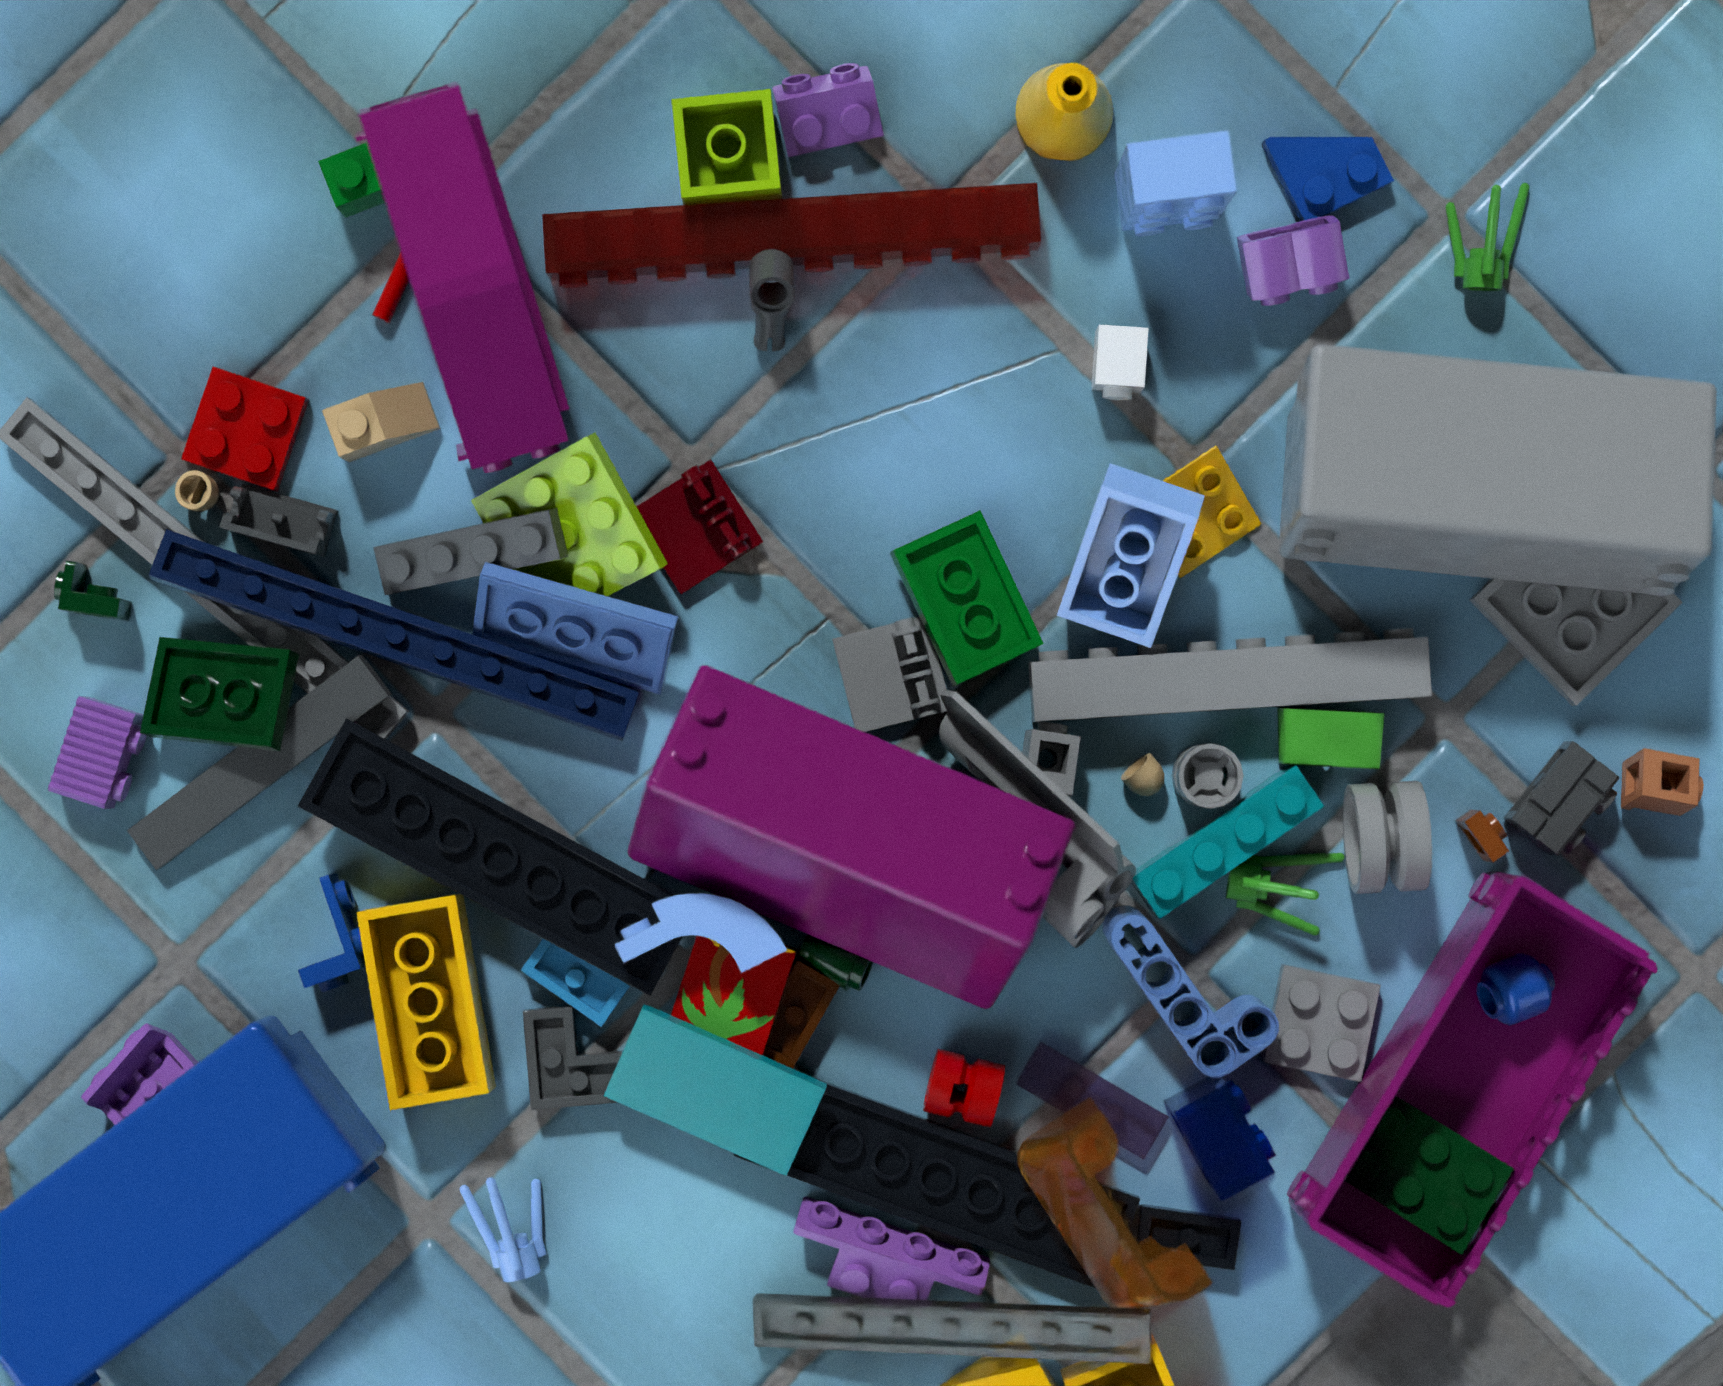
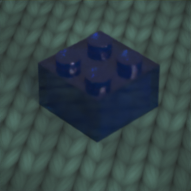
[1164,1077,1276,1202]

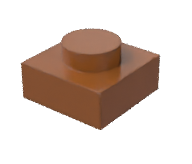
[1455,810,1509,862]

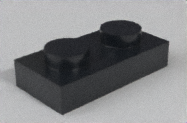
[1134,1204,1241,1270]

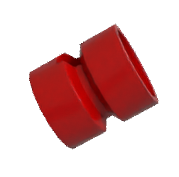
[923,1048,1005,1128]

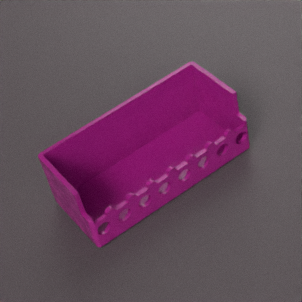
[627,665,1076,1009]
[1287,871,1657,1307]

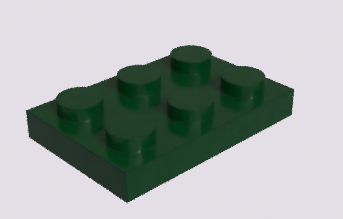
[140,637,299,751]
[1344,1095,1516,1255]

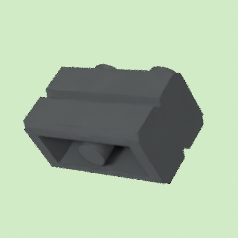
[1503,741,1620,856]

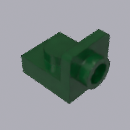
[54,561,132,621]

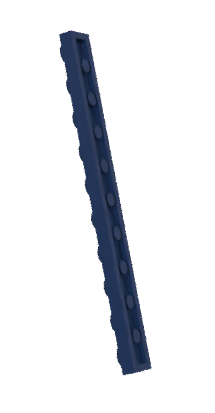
[149,529,639,741]

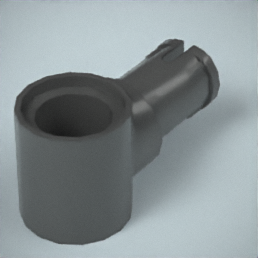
[749,249,795,351]

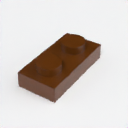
[763,960,840,1069]

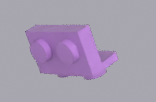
[772,63,884,157]
[81,1023,198,1125]

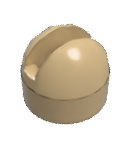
[175,470,220,512]
[1121,753,1164,796]

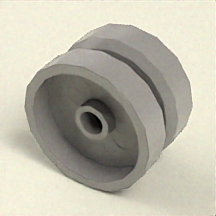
[1342,781,1432,894]

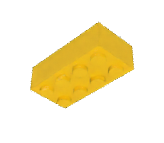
[356,893,496,1110]

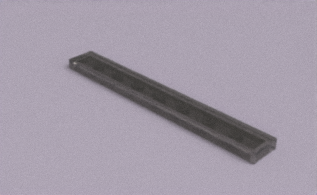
[753,1293,1152,1364]

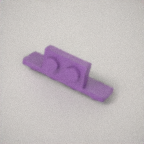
[793,1197,990,1317]

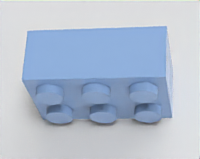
[1114,131,1237,237]
[1057,463,1205,648]

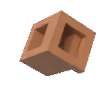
[1621,748,1704,816]

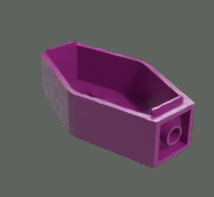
[355,81,569,473]

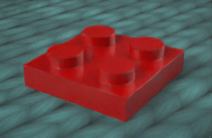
[181,366,309,492]

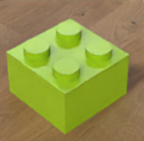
[671,89,782,209]

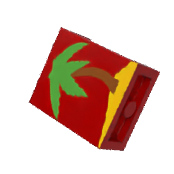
[671,936,797,1055]

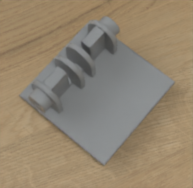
[832,617,947,732]

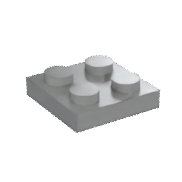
[1262,964,1381,1082]

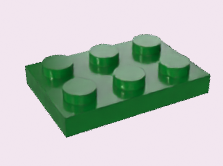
[890,510,1044,687]

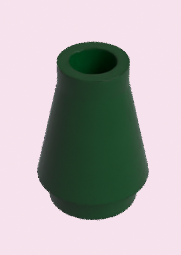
[798,934,873,991]

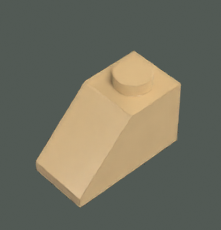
[322,382,441,462]

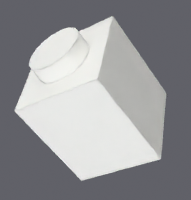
[1091,325,1149,400]

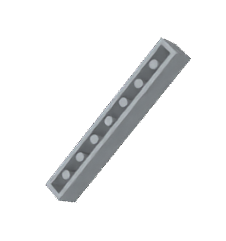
[1028,628,1432,722]

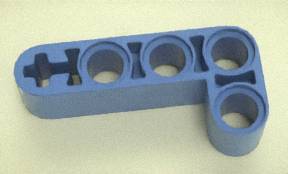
[1103,905,1279,1078]

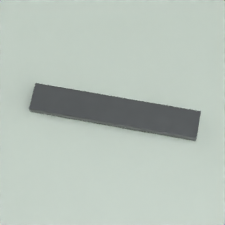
[127,655,392,870]

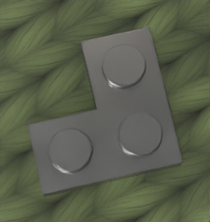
[523,1006,623,1110]

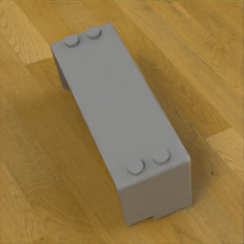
[1279,344,1717,596]

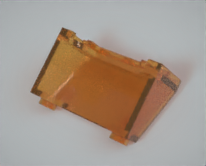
[1017,1097,1213,1311]

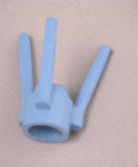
[459,1177,547,1282]

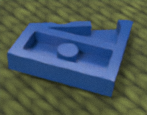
[1262,137,1394,221]

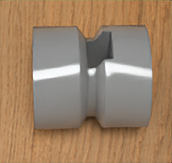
[1171,743,1244,809]

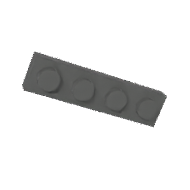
[373,508,568,595]

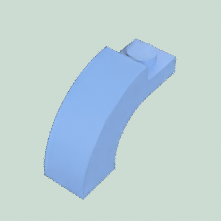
[615,894,787,973]

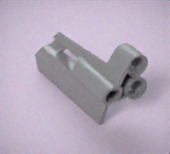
[939,690,1136,948]

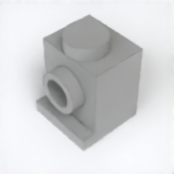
[1022,722,1081,796]

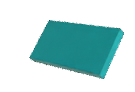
[604,1004,827,1176]

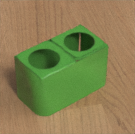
[1277,707,1385,769]

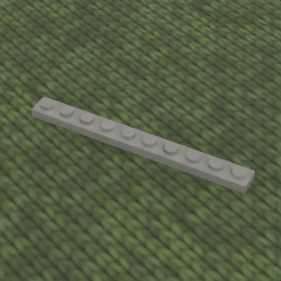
[0,397,410,739]

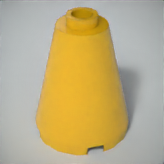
[1015,63,1113,161]

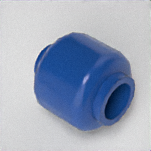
[1476,953,1555,1026]

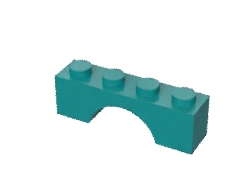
[1131,765,1324,919]

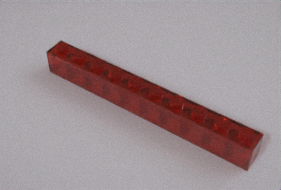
[542,183,1041,288]

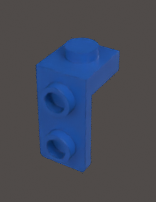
[298,873,366,993]

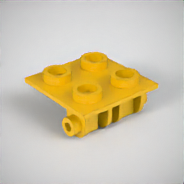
[1163,445,1261,579]

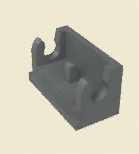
[220,484,338,558]

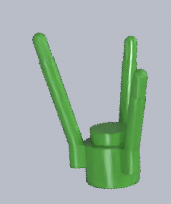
[1445,183,1530,291]
[1226,853,1345,936]

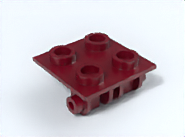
[636,459,764,595]

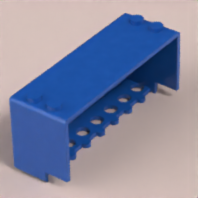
[0,1015,386,1386]

